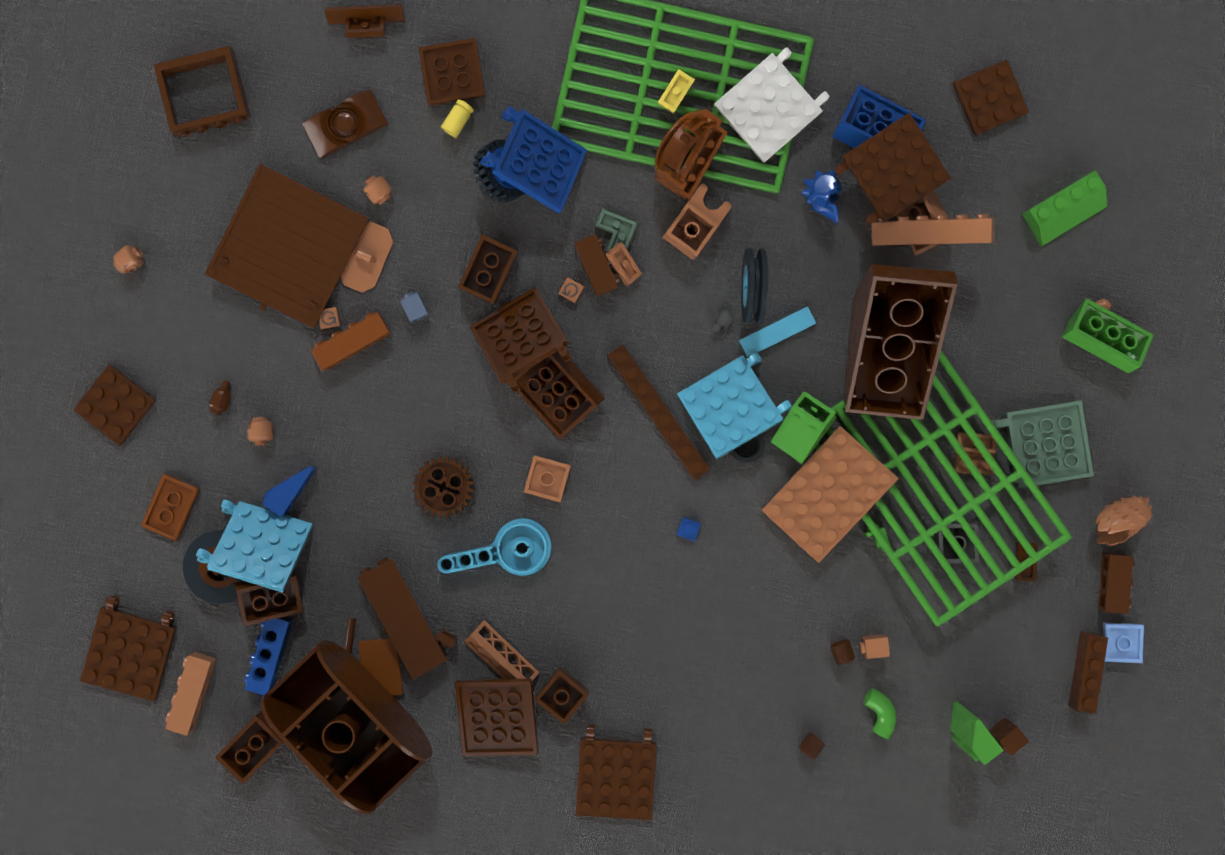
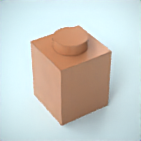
[859,634,890,659]

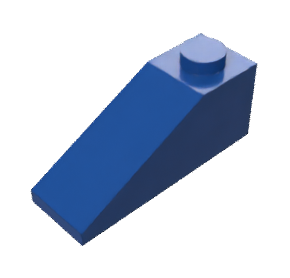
[262,466,317,517]

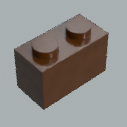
[988,717,1030,756]

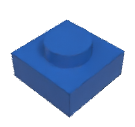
[676,517,701,542]

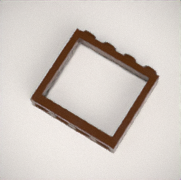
[153,46,251,137]

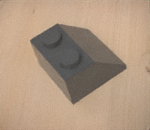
[934,523,979,563]

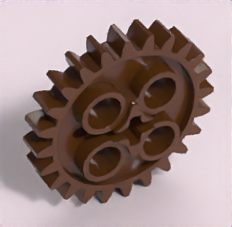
[412,456,475,518]

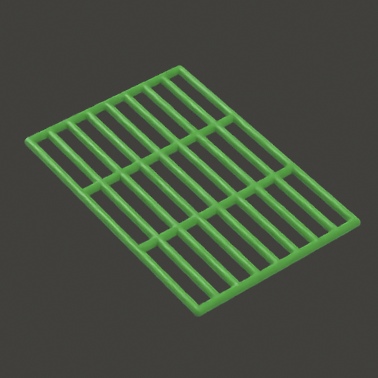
[552,0,814,194]
[814,351,1072,626]

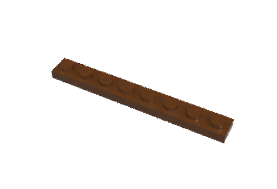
[607,344,710,480]

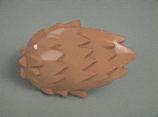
[1096,496,1152,546]

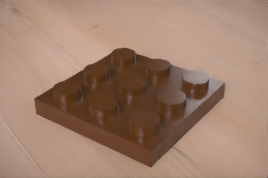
[418,38,486,106]
[953,60,1029,136]
[73,365,157,445]

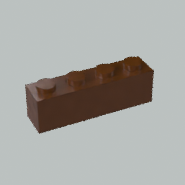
[1068,631,1108,714]

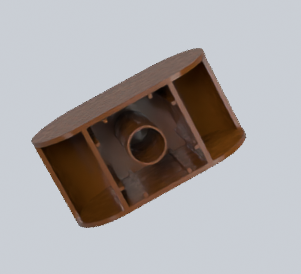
[261,640,432,814]

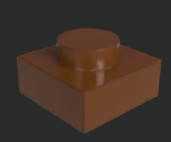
[436,629,458,648]

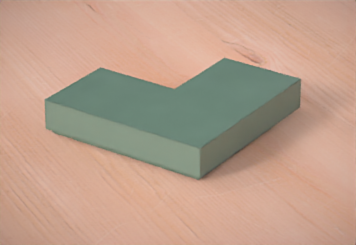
[595,208,638,252]

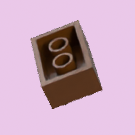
[458,235,519,306]
[234,570,303,626]
[215,710,284,784]

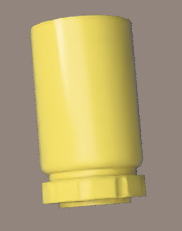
[441,99,474,138]

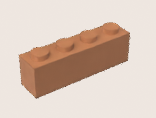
[165,652,216,736]

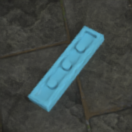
[739,306,816,357]

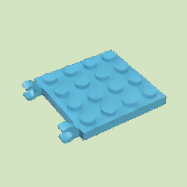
[677,352,792,460]
[196,500,313,593]

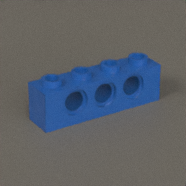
[244,617,294,695]

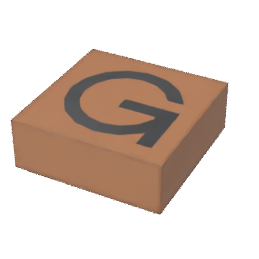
[558,277,584,304]
[319,307,341,330]

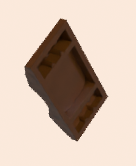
[302,89,389,159]

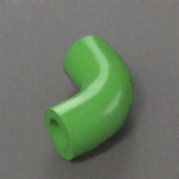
[863,688,897,740]

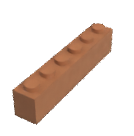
[872,214,995,245]

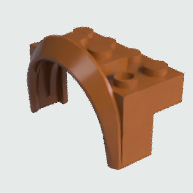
[654,109,728,200]

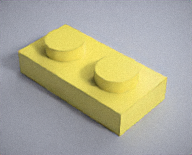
[658,69,695,114]

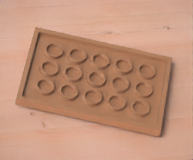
[761,426,899,563]

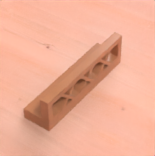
[464,620,539,681]

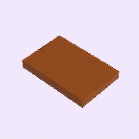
[141,473,201,541]
[358,637,404,696]

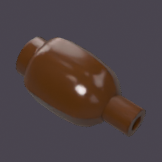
[209,380,231,416]

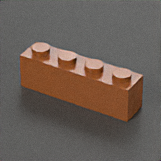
[310,312,392,371]

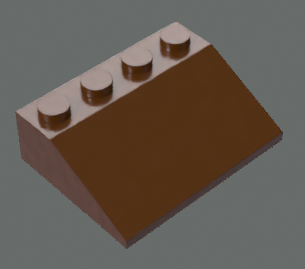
[515,351,606,439]

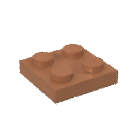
[524,455,571,503]

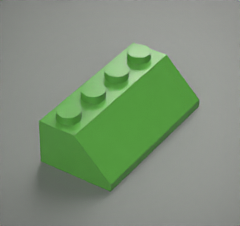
[1022,170,1108,246]
[1062,298,1154,373]
[950,701,1004,765]

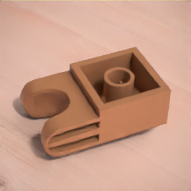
[662,183,732,260]

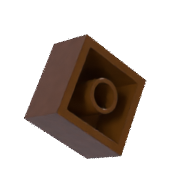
[534,666,589,724]

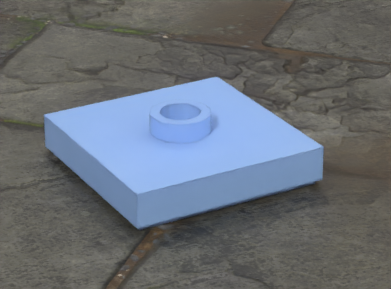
[1103,623,1144,663]

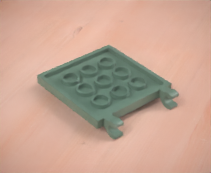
[991,401,1094,488]

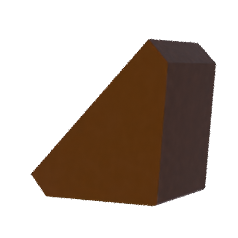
[844,264,958,420]

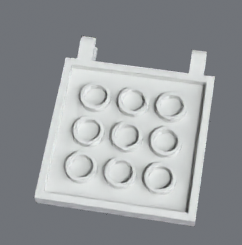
[714,47,830,163]

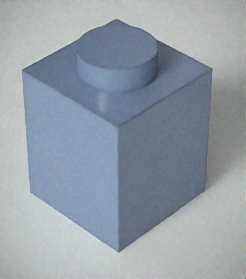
[400,292,430,323]

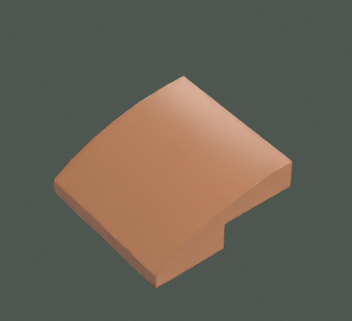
[954,432,996,476]

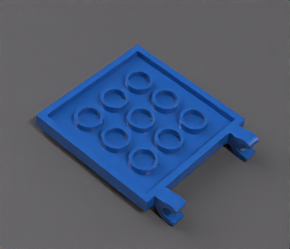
[480,106,587,214]

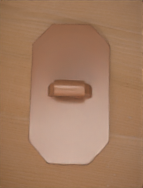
[341,222,393,293]

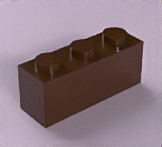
[574,234,620,298]
[1098,553,1135,614]

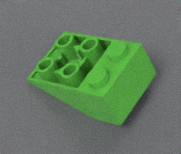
[771,391,836,464]

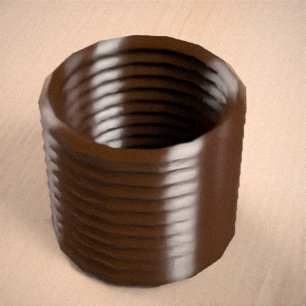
[830,639,856,665]
[798,732,826,760]

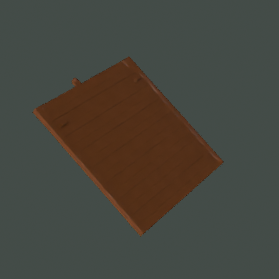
[205,164,369,329]

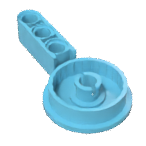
[437,518,551,576]

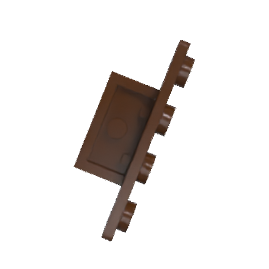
[324,4,405,38]

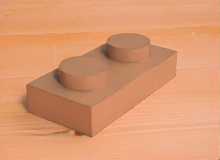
[605,242,642,285]

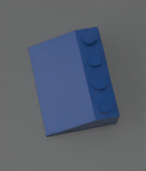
[832,84,926,148]

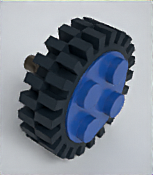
[473,139,525,203]

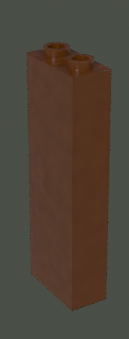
[357,557,447,680]

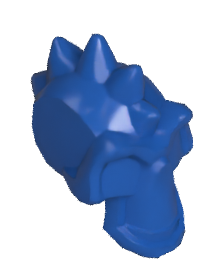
[801,170,842,225]

